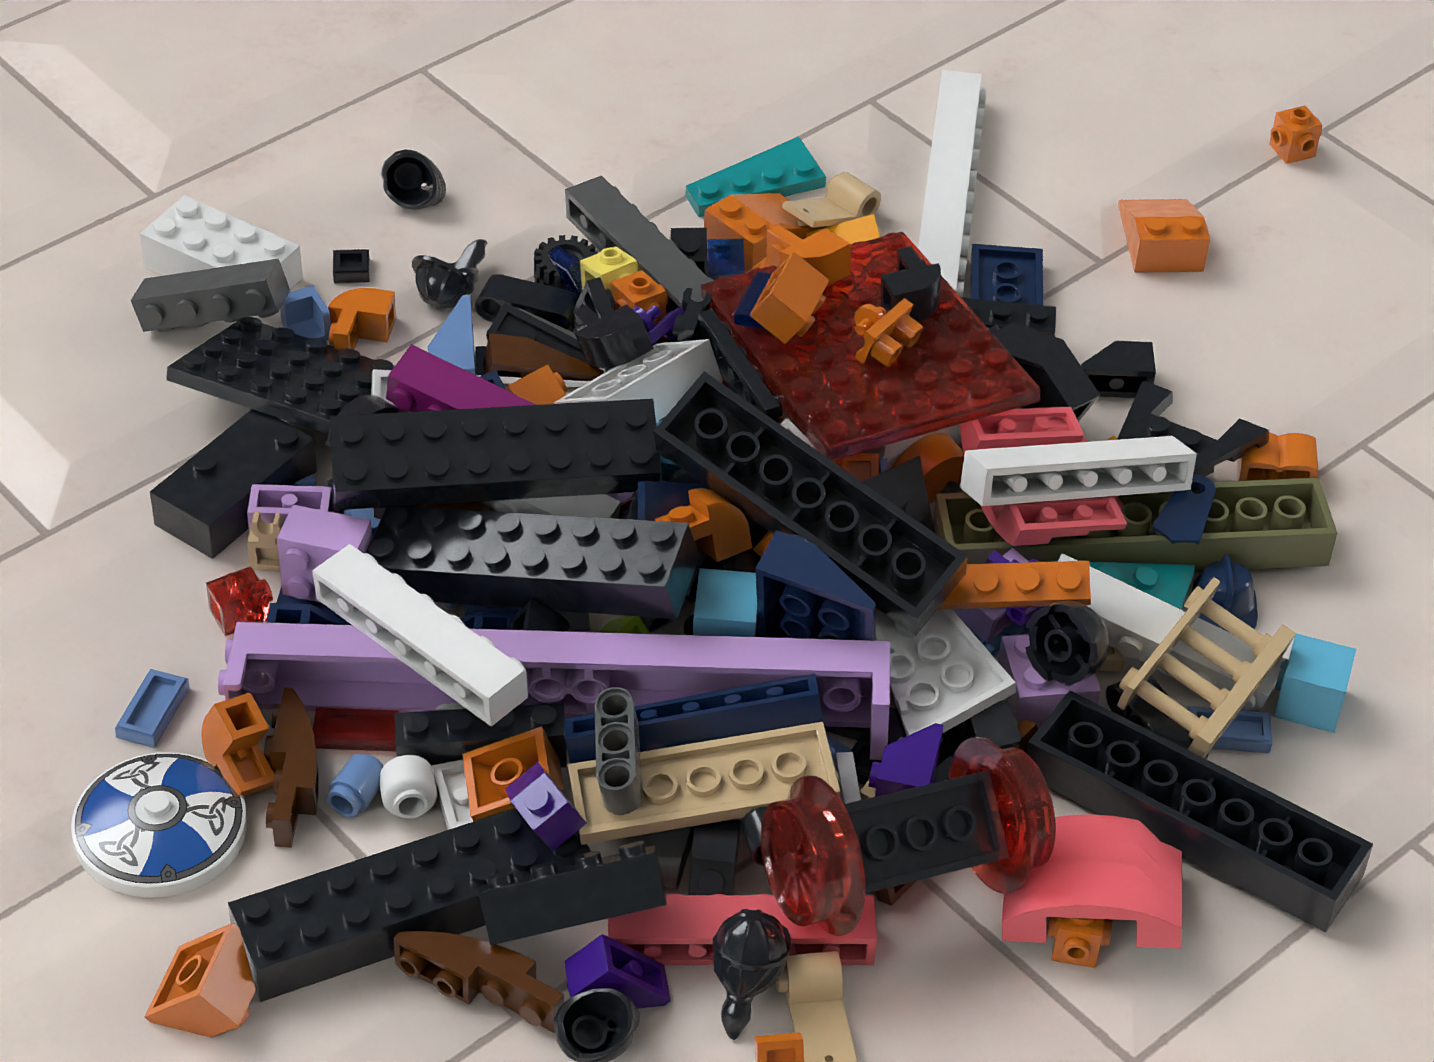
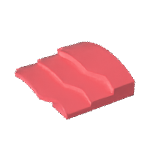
[960,407,1127,546]
[1002,815,1182,949]

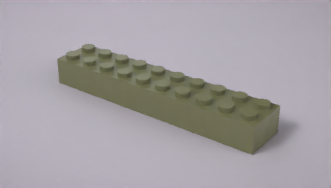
[933,478,1337,572]

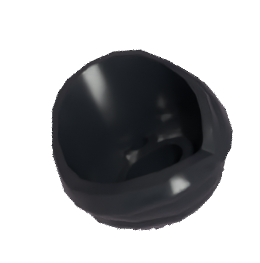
[381,149,446,209]
[553,988,640,1062]

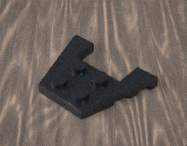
[1117,380,1269,477]

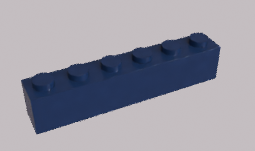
[564,674,826,764]

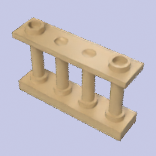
[1117,577,1296,758]

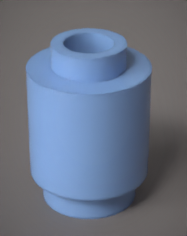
[327,754,383,817]

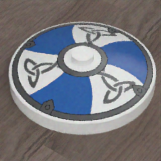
[71,752,248,898]

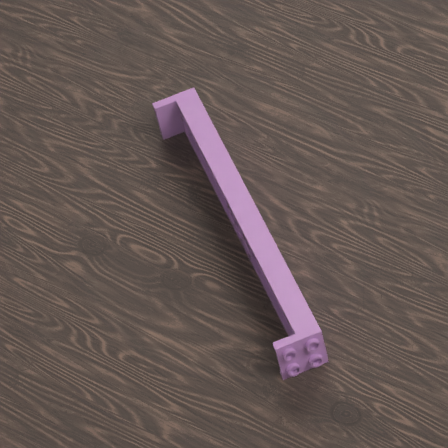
[218,622,890,760]

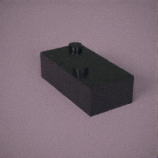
[149,409,317,559]

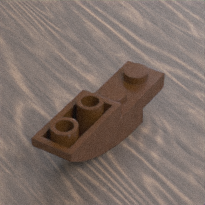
[264,687,319,848]
[393,931,564,1033]

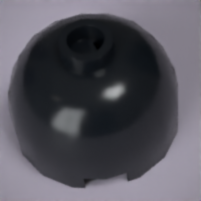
[1025,601,1110,686]

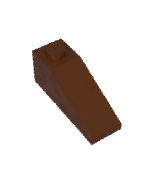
[483,333,604,381]

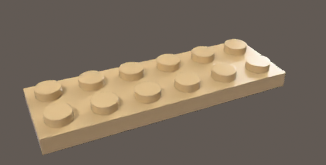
[568,722,840,845]

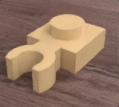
[247,511,284,572]

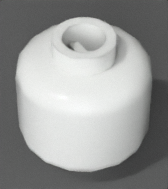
[379,755,437,819]

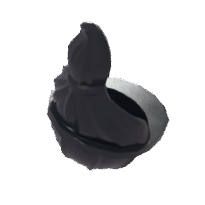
[412,239,488,309]
[712,909,791,1040]

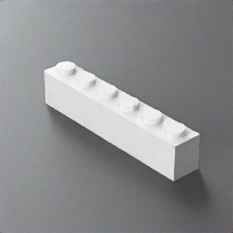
[960,436,1197,506]
[312,544,528,726]
[1058,553,1285,712]

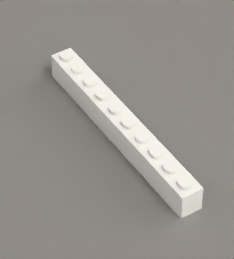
[917,70,987,298]

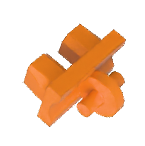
[854,298,924,367]

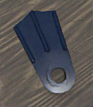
[1152,475,1216,545]

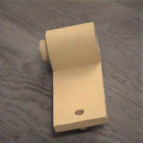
[782,172,881,227]
[776,951,858,1062]

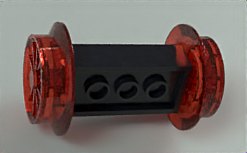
[761,737,1056,936]

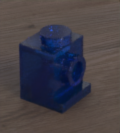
[707,239,745,283]

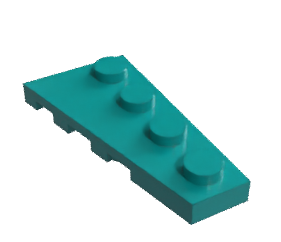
[685,136,826,217]

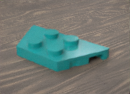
[1049,561,1195,609]

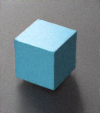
[693,568,757,637]
[1274,633,1356,733]

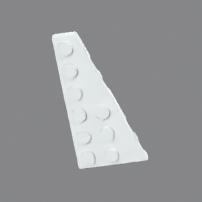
[875,609,1016,736]

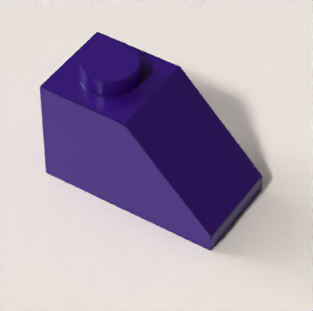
[868,723,944,797]
[504,762,587,851]
[564,934,671,1009]

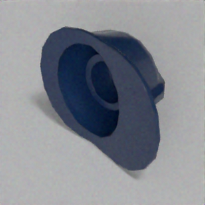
[1192,554,1258,633]

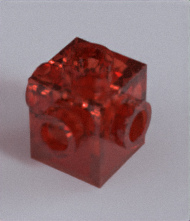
[206,566,273,637]

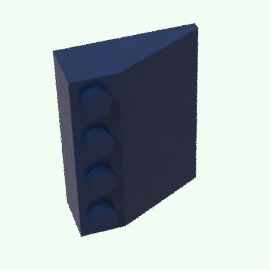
[755,530,876,641]

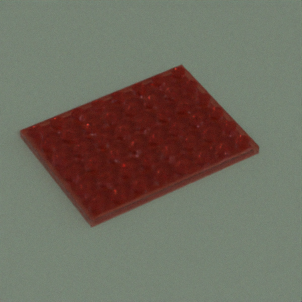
[701,231,1040,461]

